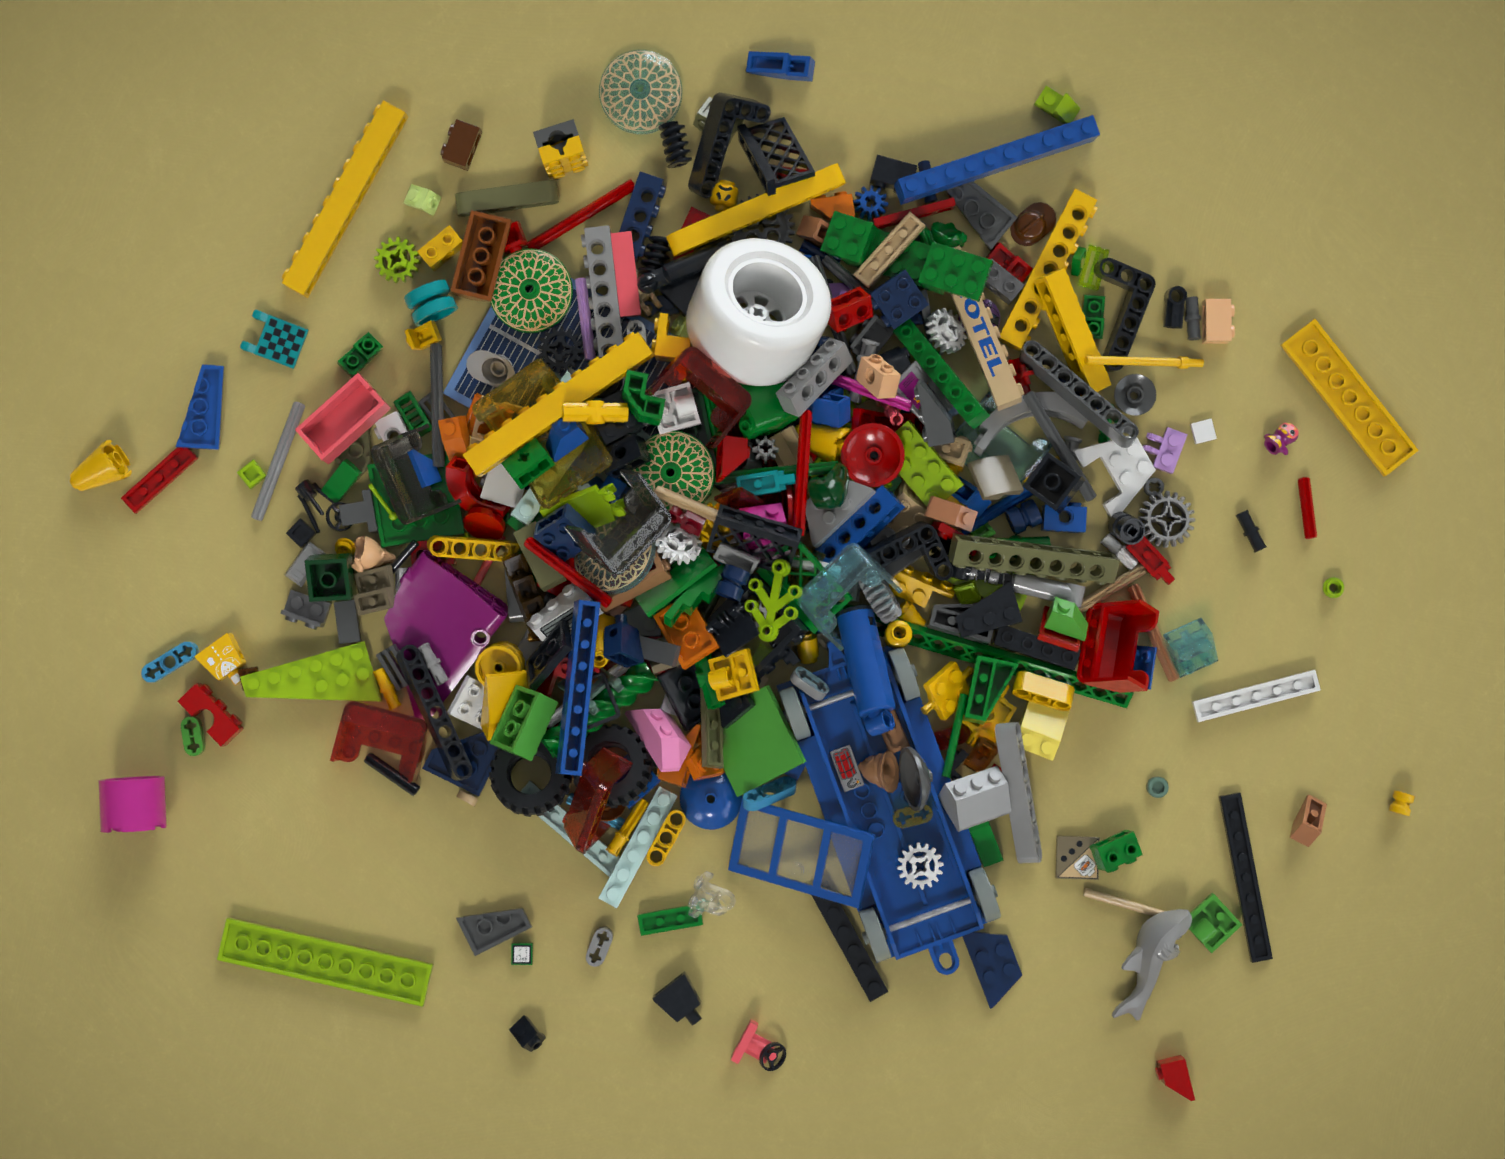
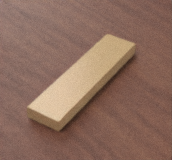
[853,212,926,289]

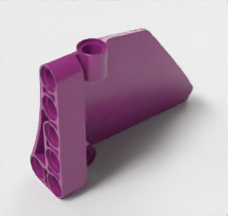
[384,550,508,722]

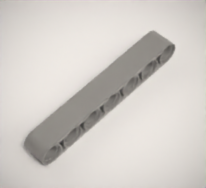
[995,722,1042,864]

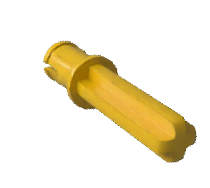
[605,798,649,857]

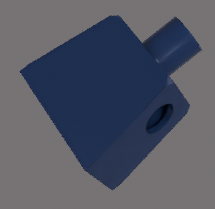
[604,614,644,668]

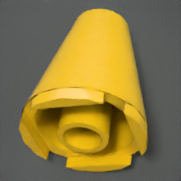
[795,423,852,463]
[70,440,132,491]

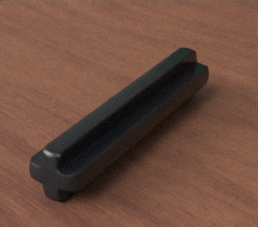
[364,753,420,796]

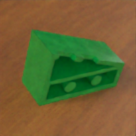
[963,655,1019,725]

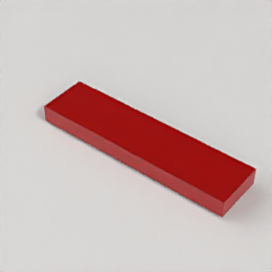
[872,197,956,229]
[121,447,198,514]

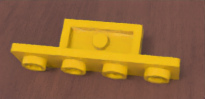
[884,555,955,608]

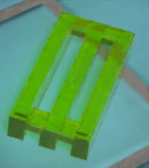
[1078,244,1110,291]

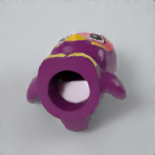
[1264,423,1299,455]

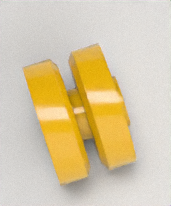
[475,641,525,686]

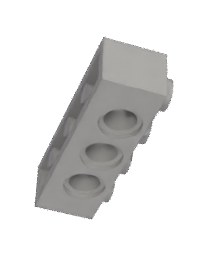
[776,337,853,417]

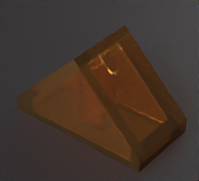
[963,737,998,773]

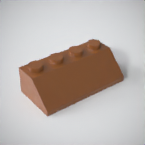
[450,210,512,302]

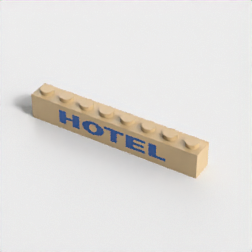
[950,245,1024,411]

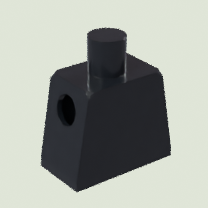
[652,971,702,1026]

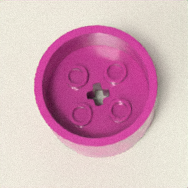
[98,776,167,833]

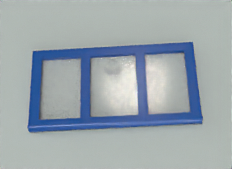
[728,798,875,908]

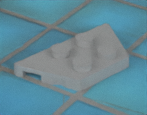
[806,480,876,548]

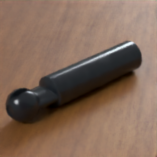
[637,236,733,294]

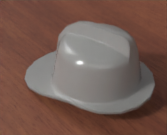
[466,350,515,389]

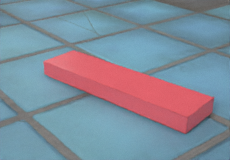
[610,231,641,318]

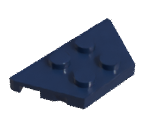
[962,932,1022,1009]

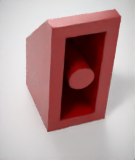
[716,435,750,483]
[1155,1055,1195,1101]

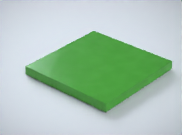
[723,685,807,797]

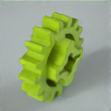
[374,237,421,283]

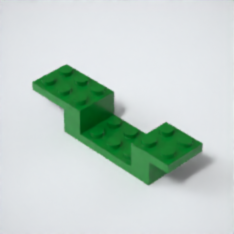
[820,211,993,302]

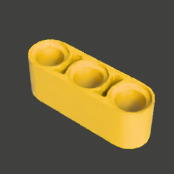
[1012,671,1075,711]
[646,808,686,866]

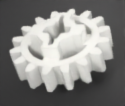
[926,308,967,354]
[655,523,702,565]
[897,842,944,890]

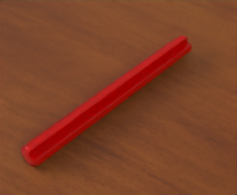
[527,179,635,250]
[793,410,812,536]

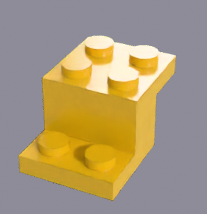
[651,313,692,385]

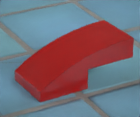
[986,242,1033,282]

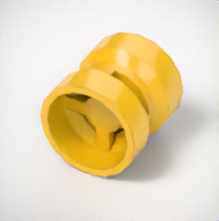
[1389,790,1415,816]

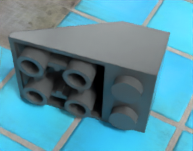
[914,379,956,447]

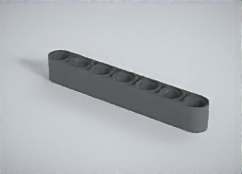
[1019,340,1139,448]

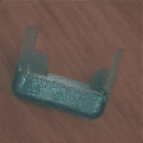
[797,543,902,651]

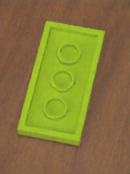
[895,420,964,507]

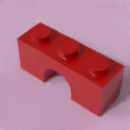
[177,683,244,747]

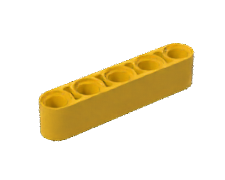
[427,535,527,562]

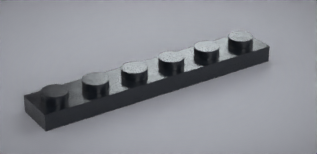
[811,880,888,1002]

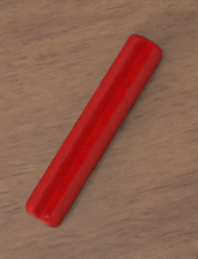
[1298,477,1317,539]

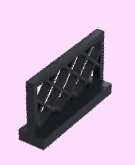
[737,117,815,196]
[706,504,803,576]

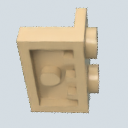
[933,436,973,467]

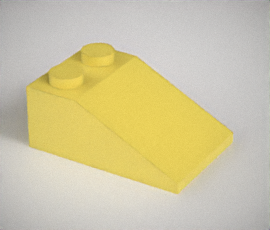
[1019,701,1073,761]

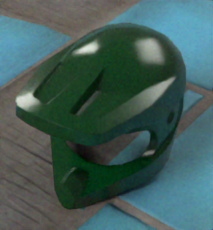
[808,463,849,510]

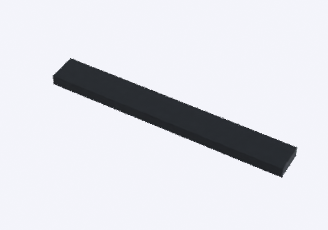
[1219,792,1273,963]

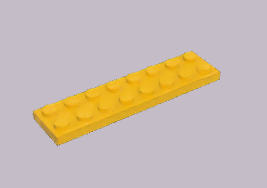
[1280,319,1419,477]

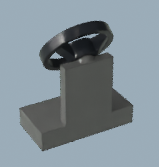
[326,489,378,533]

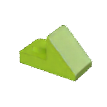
[1034,86,1081,124]

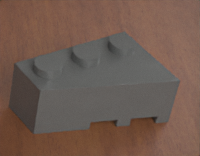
[926,603,993,645]

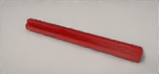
[524,536,613,608]

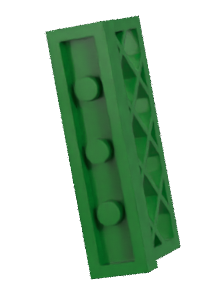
[756,541,853,634]

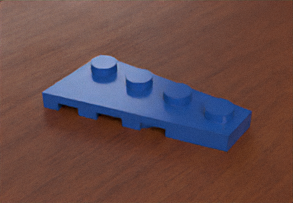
[176,364,224,450]

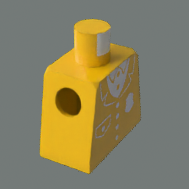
[194,633,246,686]

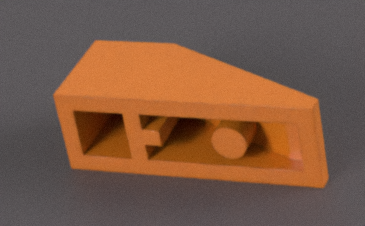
[438,415,478,478]
[657,724,701,788]

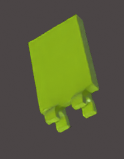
[539,483,627,528]

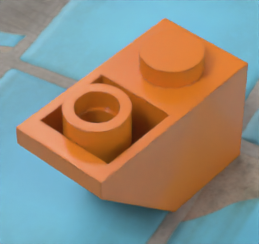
[810,192,855,222]

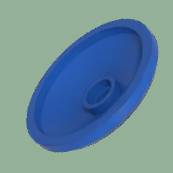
[680,773,743,830]

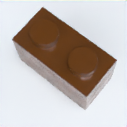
[441,119,482,171]

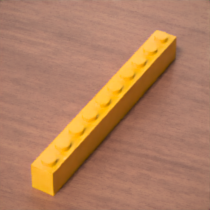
[282,100,408,298]
[463,332,655,477]

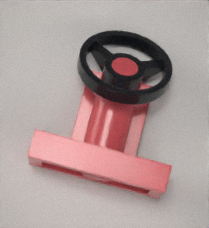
[731,1019,786,1071]

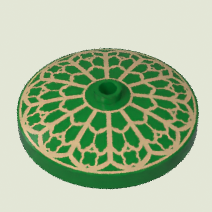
[490,249,573,333]
[630,431,716,516]

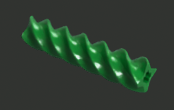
[541,662,658,758]

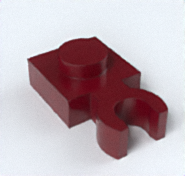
[667,505,707,537]

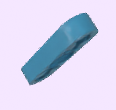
[141,642,199,683]
[743,776,797,811]

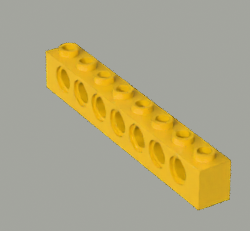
[998,189,1098,351]

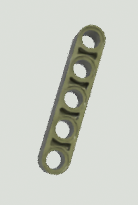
[455,180,559,217]

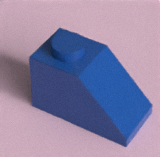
[545,418,589,462]
[952,476,992,518]

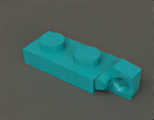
[736,470,796,499]

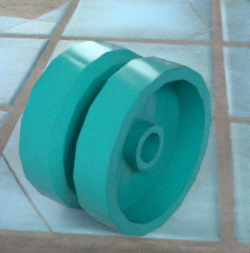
[404,279,458,326]

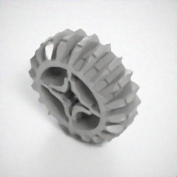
[1138,491,1195,548]
[858,570,902,624]

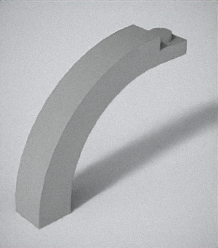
[974,392,1097,457]

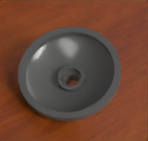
[899,747,933,811]

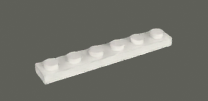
[1192,670,1321,722]

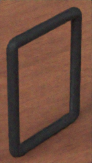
[587,672,621,730]

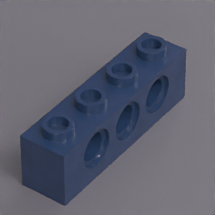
[619,171,667,262]

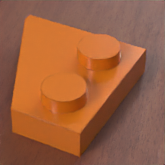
[685,740,725,781]

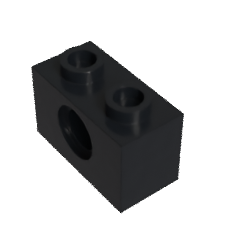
[598,433,651,479]

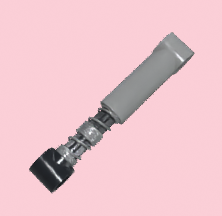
[951,563,1086,608]

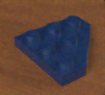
[422,732,500,796]

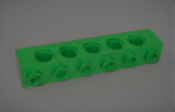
[893,319,990,429]

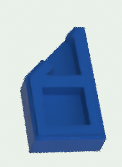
[407,449,442,488]

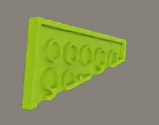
[240,641,382,702]

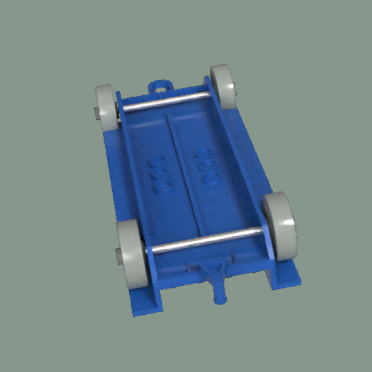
[776,640,1001,975]

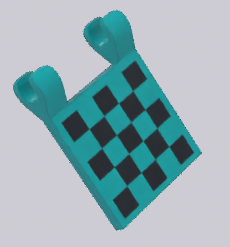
[240,310,309,369]

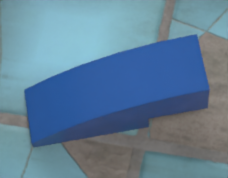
[746,51,815,82]

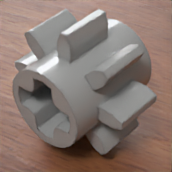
[752,436,779,464]

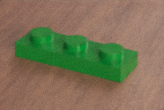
[637,903,703,936]

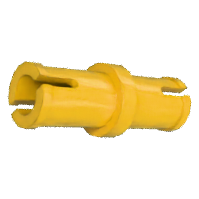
[373,668,402,710]

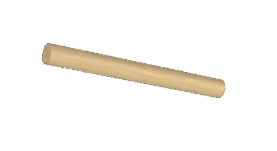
[1083,888,1164,916]

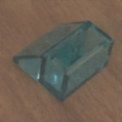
[1163,618,1218,678]

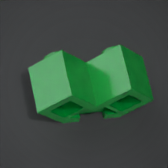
[621,370,666,426]

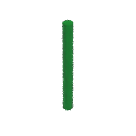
[942,693,968,778]

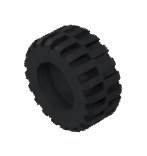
[571,724,654,808]
[489,742,572,817]

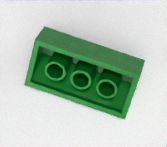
[635,546,718,618]

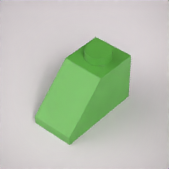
[1044,597,1088,641]

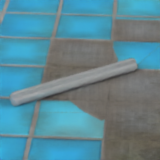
[251,402,305,521]

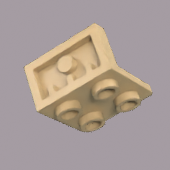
[886,481,933,542]

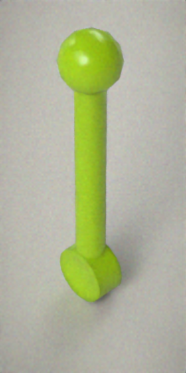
[368,483,397,520]

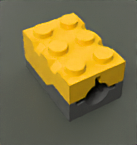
[533,119,589,179]

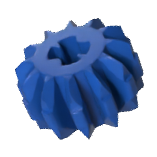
[853,185,888,222]

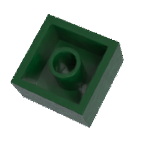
[304,553,357,602]

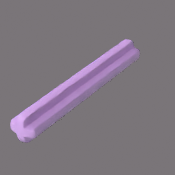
[575,277,596,361]

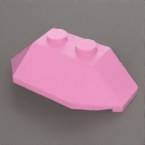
[625,709,691,772]

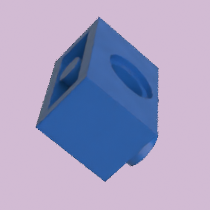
[1041,502,1087,533]

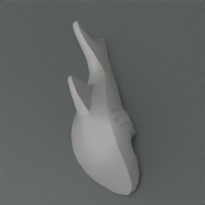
[1112,909,1192,1020]

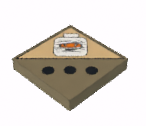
[1055,836,1100,880]

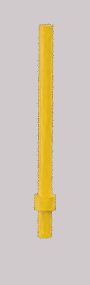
[1085,356,1204,369]

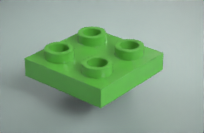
[1189,893,1242,953]

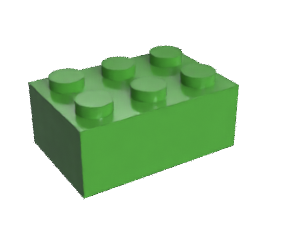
[490,685,558,761]

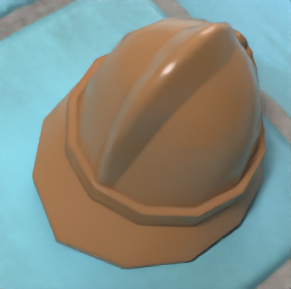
[858,750,899,793]

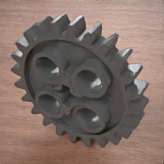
[730,194,795,245]

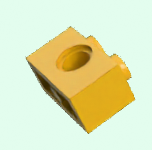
[417,225,463,272]

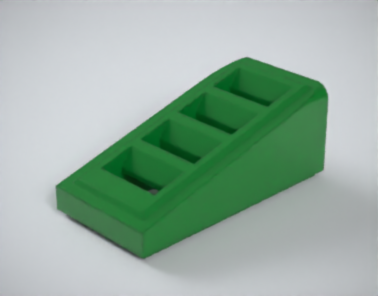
[393,391,432,439]

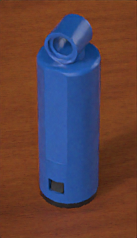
[836,605,895,737]

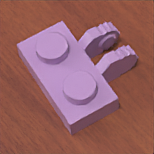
[1142,427,1188,474]

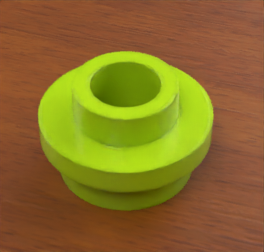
[1322,577,1344,598]

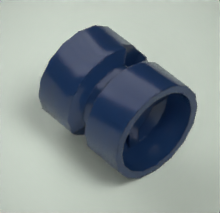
[1005,499,1043,535]
[714,564,751,602]

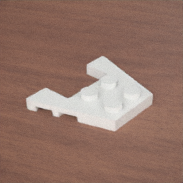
[1071,435,1156,517]

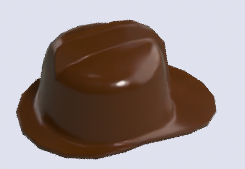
[1010,202,1056,246]

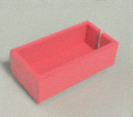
[295,373,391,465]

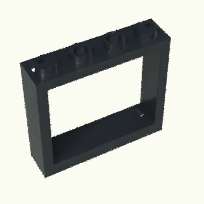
[706,574,809,685]

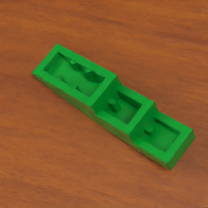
[664,564,725,628]

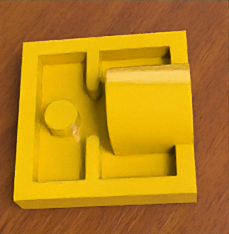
[708,649,760,701]

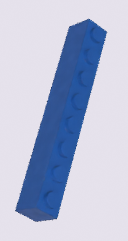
[555,600,600,776]

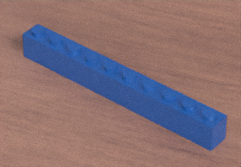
[894,115,1100,205]

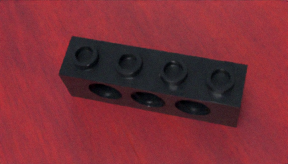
[991,626,1081,670]

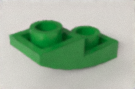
[1082,294,1105,339]
[337,332,383,378]

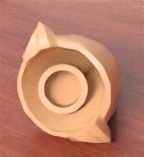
[351,536,396,572]

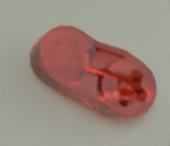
[933,724,970,750]

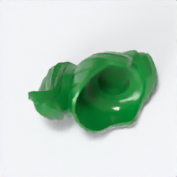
[919,222,967,248]

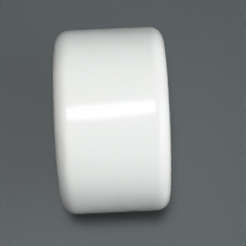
[686,238,831,386]

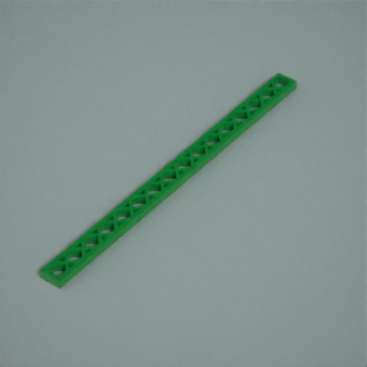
[810,593,1134,708]

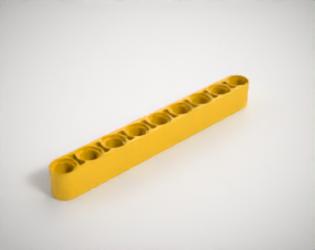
[666,163,846,257]

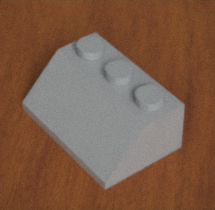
[938,766,1012,832]

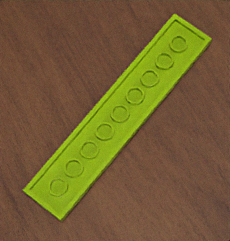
[217,918,433,1007]

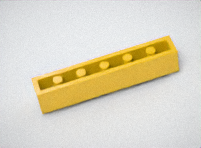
[1034,268,1112,396]

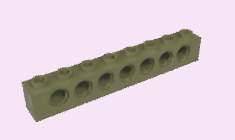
[948,533,1120,585]

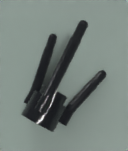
[295,479,338,533]

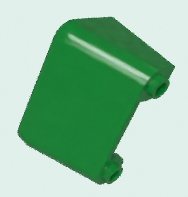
[709,367,798,439]

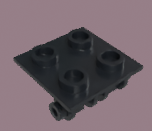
[705,600,760,658]

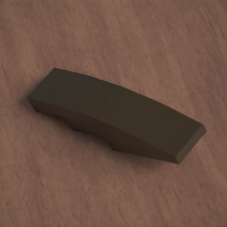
[501,550,544,640]

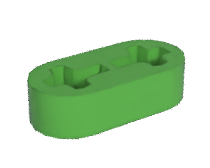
[181,716,205,756]

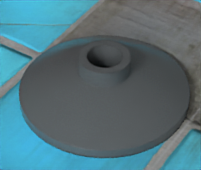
[1114,374,1156,416]

